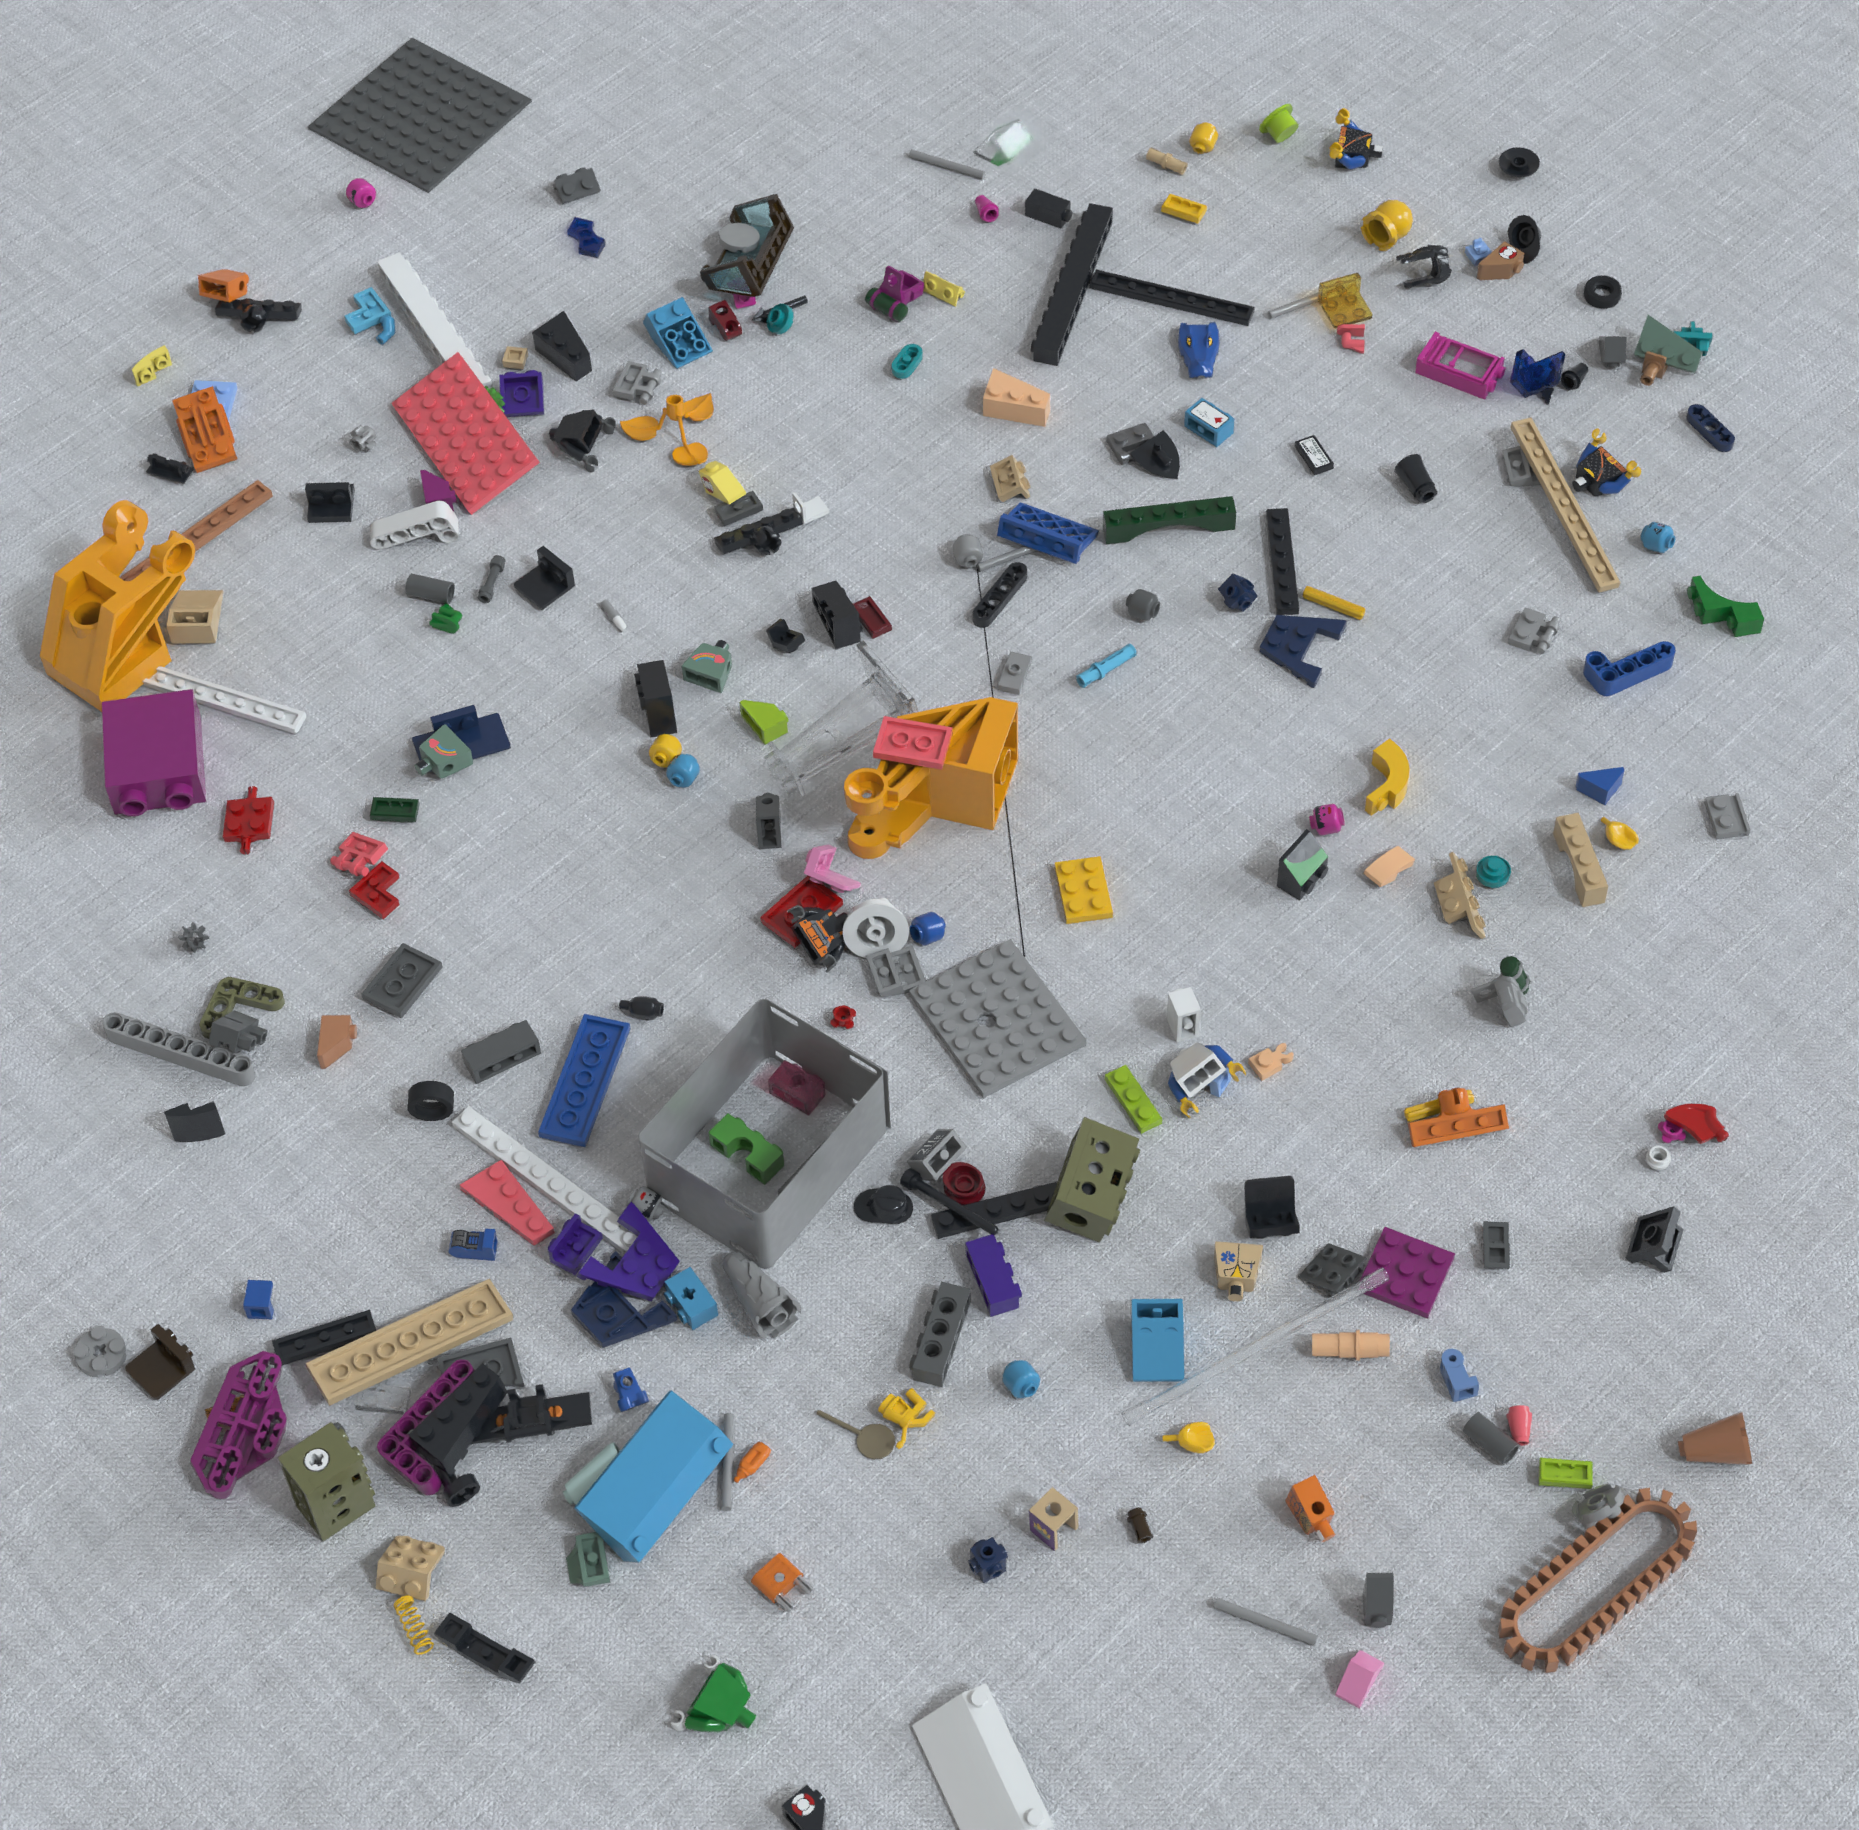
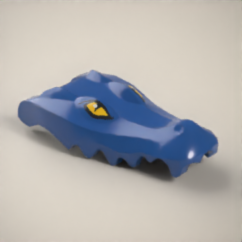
[1178,322,1220,378]

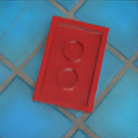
[760,875,843,948]

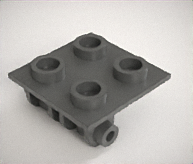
[1298,1243,1367,1300]

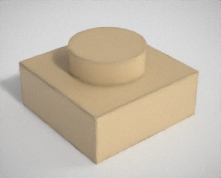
[502,346,528,369]

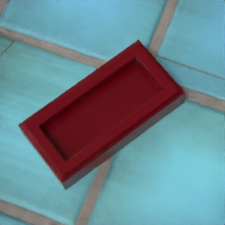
[853,596,892,639]

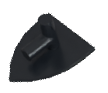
[1130,430,1180,479]

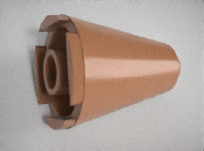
[1678,1412,1752,1465]

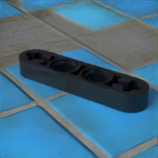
[973,562,1027,628]

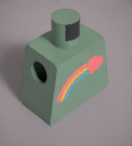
[682,640,732,693]
[414,724,473,779]

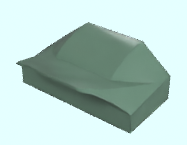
[566,1532,610,1587]

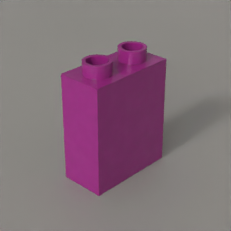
[102,689,206,816]

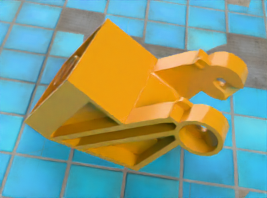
[40,500,195,712]
[844,697,1018,859]

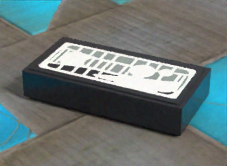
[1295,435,1334,476]

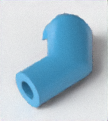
[376,315,396,345]

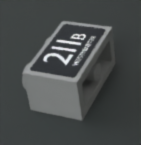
[907,1129,967,1180]

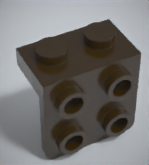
[125,1324,195,1400]

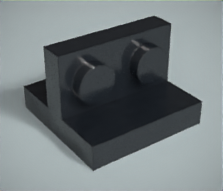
[305,482,355,523]
[1626,1206,1684,1273]

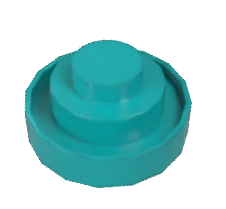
[767,303,794,335]
[1476,855,1511,888]

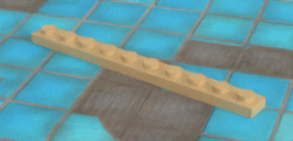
[1510,417,1620,593]

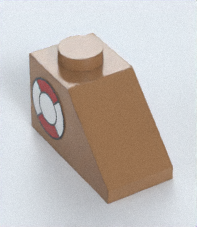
[1477,241,1524,280]

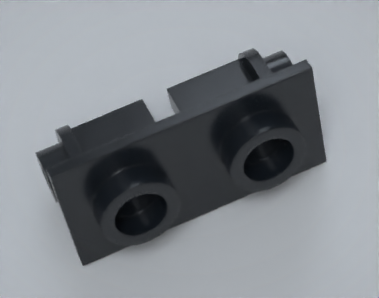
[146,453,194,484]

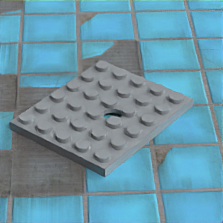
[909,939,1086,1098]

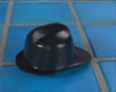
[1508,215,1541,264]
[854,1185,913,1224]

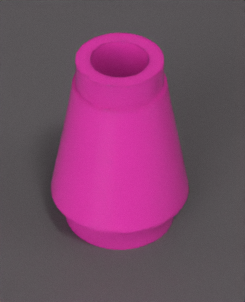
[975,195,999,222]

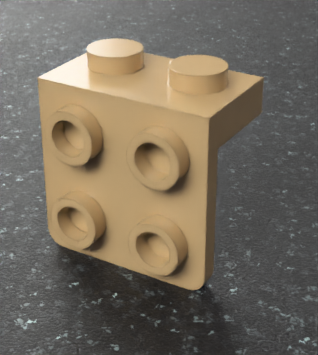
[376,1536,445,1601]

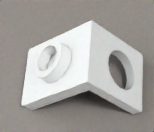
[792,492,829,524]

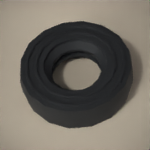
[1584,275,1622,309]

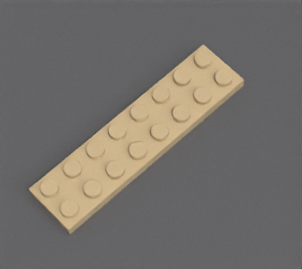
[306,1278,513,1406]

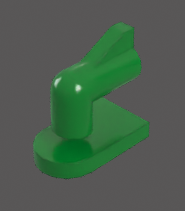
[429,603,462,634]

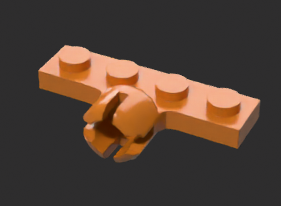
[1408,1088,1509,1147]

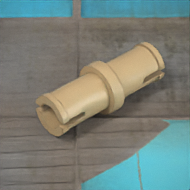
[1146,147,1188,175]

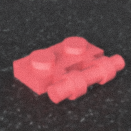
[330,832,388,876]

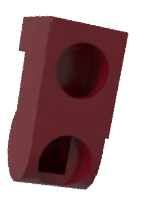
[709,300,742,341]

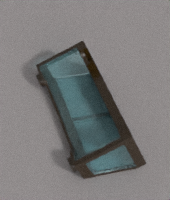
[700,194,794,297]

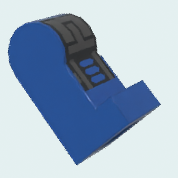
[449,1228,498,1261]

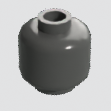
[1126,589,1160,621]

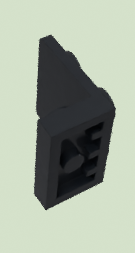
[514,546,575,610]

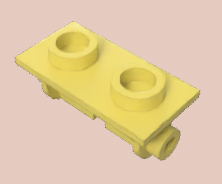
[923,271,965,306]

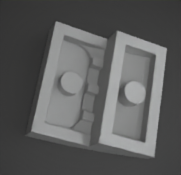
[1502,446,1541,486]
[866,945,926,996]

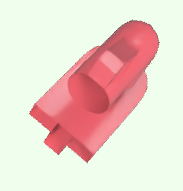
[1337,324,1365,354]

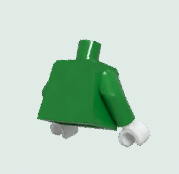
[670,1655,757,1732]

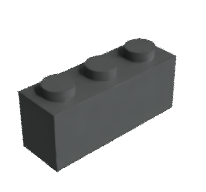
[461,1020,541,1084]

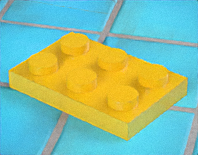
[1055,856,1113,924]

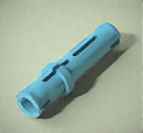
[1076,643,1137,688]

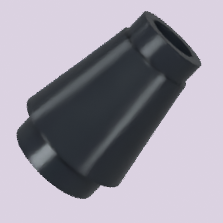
[1561,363,1588,390]

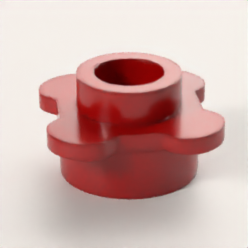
[830,1005,856,1029]

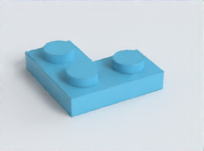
[344,287,391,334]

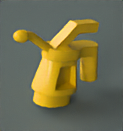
[878,1388,935,1449]

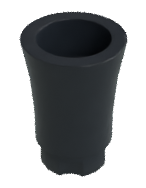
[1394,454,1437,503]

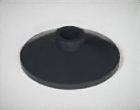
[1499,147,1540,177]

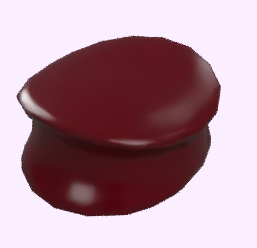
[943,1162,986,1205]

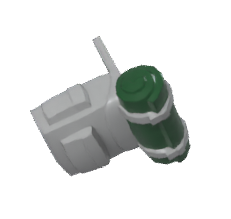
[1471,956,1531,1027]

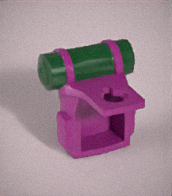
[865,266,924,322]

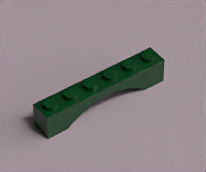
[1103,496,1236,545]

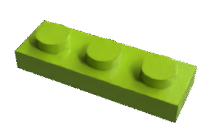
[1105,1065,1162,1134]

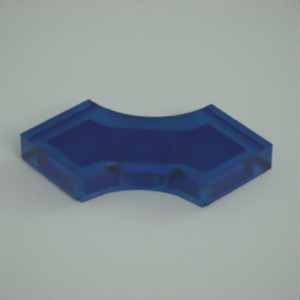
[567,217,606,258]

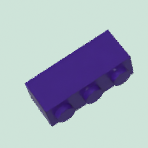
[965,1234,1022,1317]

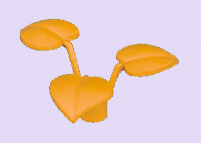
[620,393,714,466]

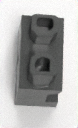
[208,1010,268,1053]

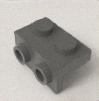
[553,167,601,205]

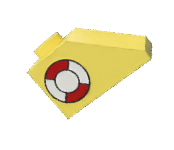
[698,461,746,504]

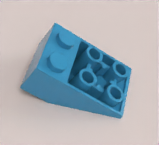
[643,297,713,369]
[1131,1299,1184,1382]

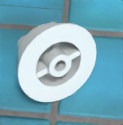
[843,898,909,958]

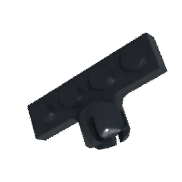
[215,298,302,333]
[714,508,803,555]

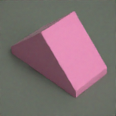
[1335,1650,1384,1709]

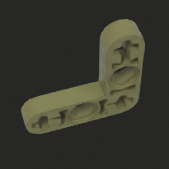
[199,977,285,1039]

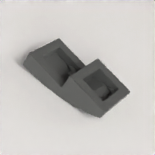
[1483,1221,1510,1269]

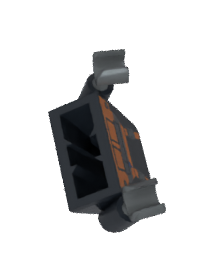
[549,409,616,472]
[787,905,848,973]

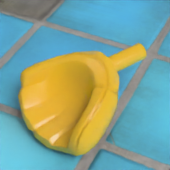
[1601,817,1639,850]
[1162,1422,1215,1454]

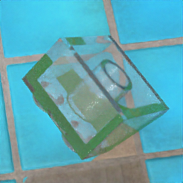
[973,119,1033,166]

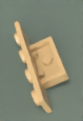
[1434,852,1486,939]

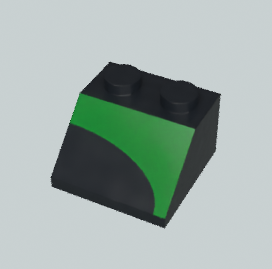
[1277,829,1329,900]

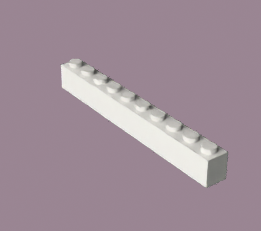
[377,252,492,389]

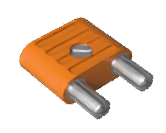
[751,1553,813,1612]

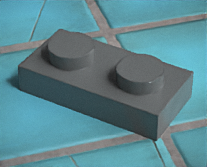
[714,491,763,526]

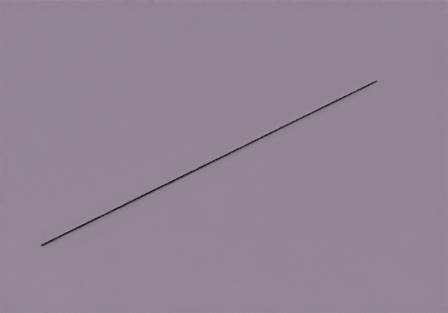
[976,565,1025,957]

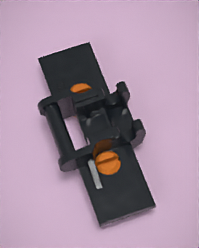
[470,1384,592,1445]

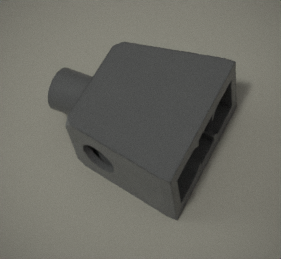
[756,793,782,849]

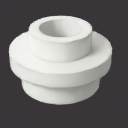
[1646,1146,1671,1170]

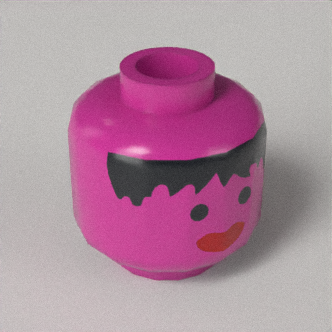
[346,178,376,208]
[1309,803,1345,836]

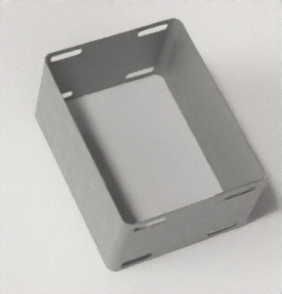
[639,999,891,1269]

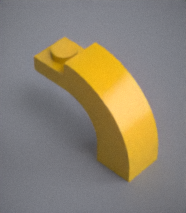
[1365,738,1410,816]

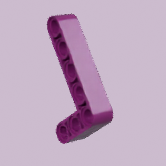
[377,1359,475,1496]

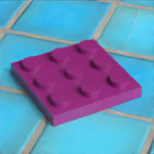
[1357,1227,1455,1319]

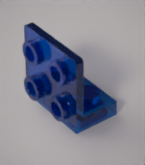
[1510,349,1566,398]

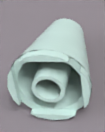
[563,1442,620,1505]

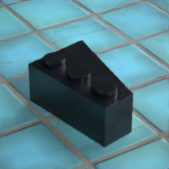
[532,311,592,382]
[811,580,863,649]
[634,660,677,737]

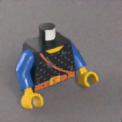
[1329,108,1383,170]
[1572,428,1641,497]

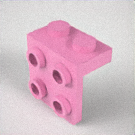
[804,845,861,893]

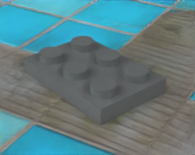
[362,943,443,1019]

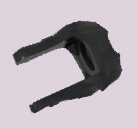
[1396,245,1452,288]

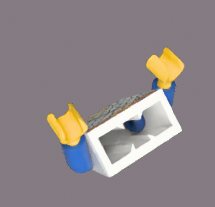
[1168,1042,1246,1118]

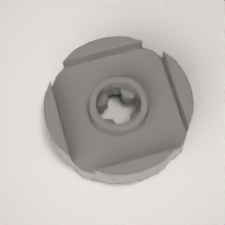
[73,1326,126,1377]
[1572,1484,1624,1528]

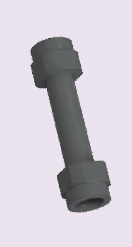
[478,555,506,603]

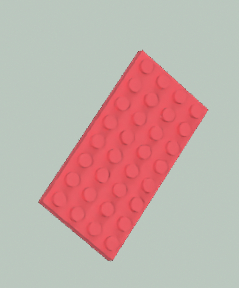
[391,352,540,515]

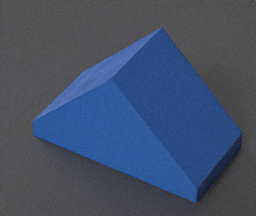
[1576,767,1625,805]

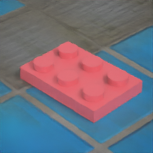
[873,716,953,770]

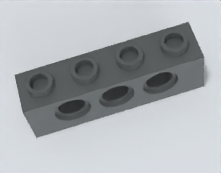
[909,1281,971,1387]

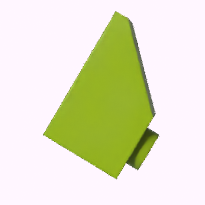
[739,700,789,745]

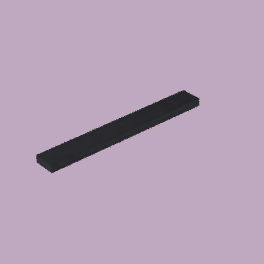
[1089,269,1255,326]

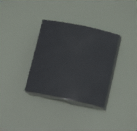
[164,1101,226,1142]

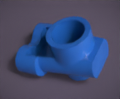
[613,1367,649,1412]

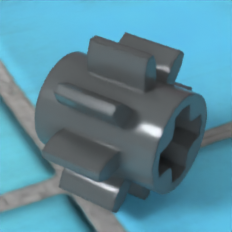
[178,922,209,953]

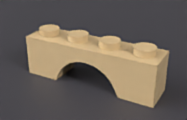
[1553,813,1608,907]

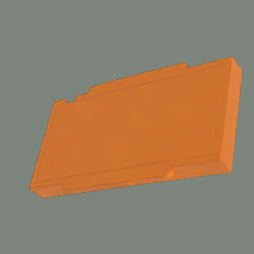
[172,386,238,473]

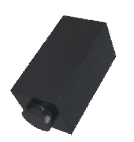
[1025,188,1072,229]

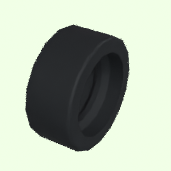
[407,1081,454,1121]

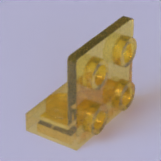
[1318,272,1373,329]

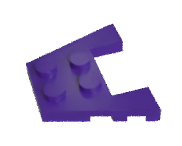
[577,1202,680,1302]

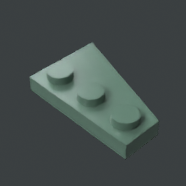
[1634,315,1702,374]

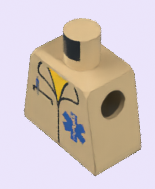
[1214,1241,1263,1302]

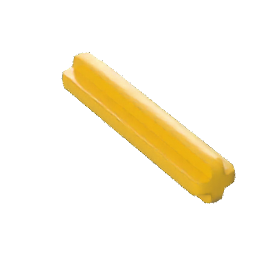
[1303,586,1366,620]
[1404,1089,1474,1122]

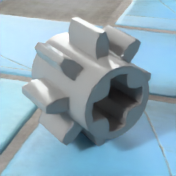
[350,425,377,452]

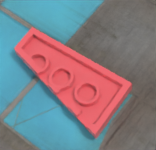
[460,1160,555,1246]

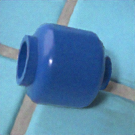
[909,912,946,946]

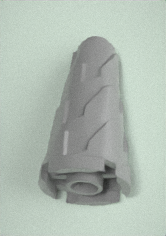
[722,1252,801,1339]

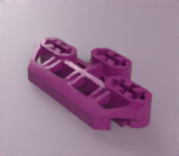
[190,1351,287,1500]

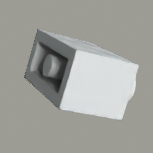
[1167,987,1201,1043]

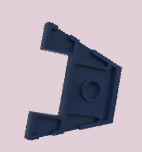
[1259,615,1347,688]
[571,1251,677,1348]

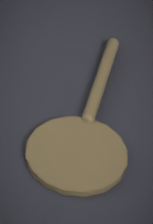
[817,1410,895,1460]

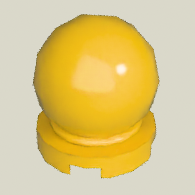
[1361,200,1413,251]

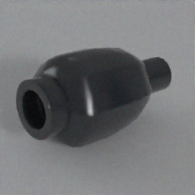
[619,996,664,1020]

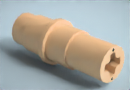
[1312,1330,1390,1361]

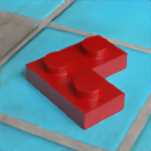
[349,861,400,919]

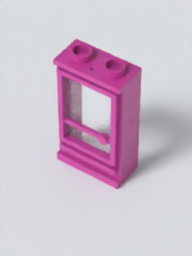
[1415,331,1506,400]

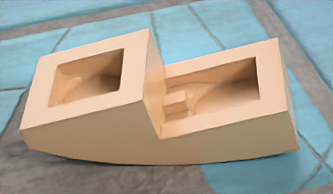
[1363,846,1415,887]

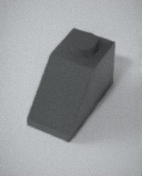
[1599,336,1627,367]
[1363,1573,1394,1628]

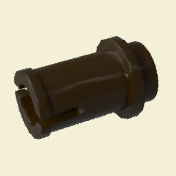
[1127,1507,1153,1544]

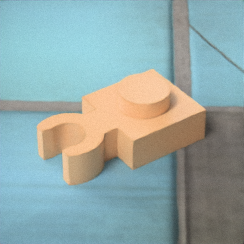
[1248,1043,1294,1081]

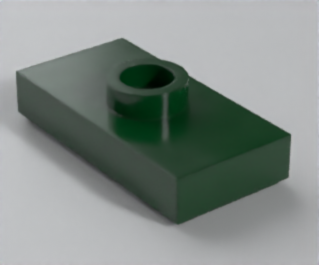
[369,797,420,822]

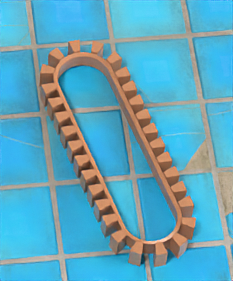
[1498,1488,1697,1673]

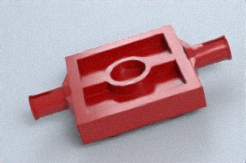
[223,786,274,855]

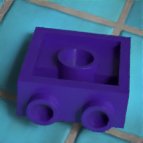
[499,370,545,417]

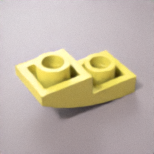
[132,345,172,387]

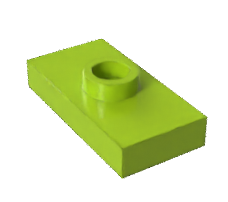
[1539,1458,1593,1489]

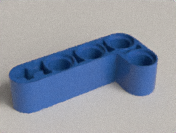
[1583,641,1676,696]

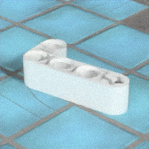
[370,501,459,550]

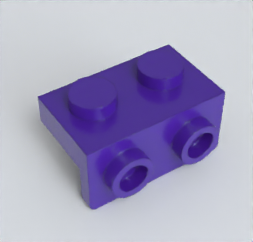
[548,1213,603,1275]

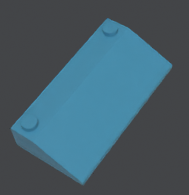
[574,1391,734,1563]

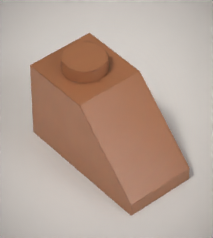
[317,1015,357,1069]

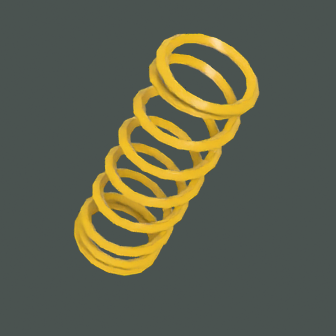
[393,1595,434,1655]

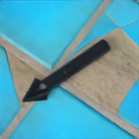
[752,295,808,323]

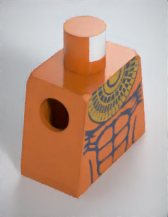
[1285,1475,1335,1542]

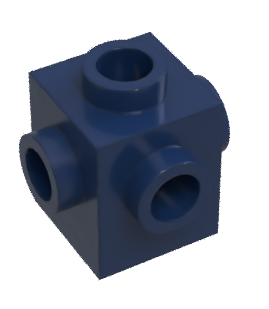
[1218,573,1258,612]
[968,1537,1008,1583]

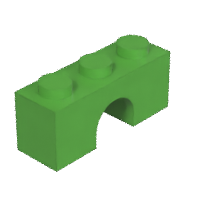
[708,1113,784,1185]

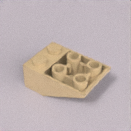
[166,590,224,644]

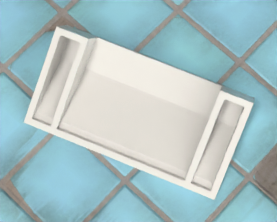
[912,1683,1054,1830]

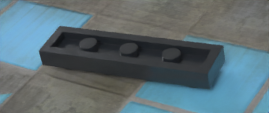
[272,1310,376,1366]

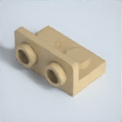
[990,455,1031,502]

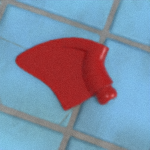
[1664,1104,1729,1144]

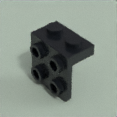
[1244,1176,1300,1239]

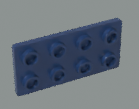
[412,705,511,772]

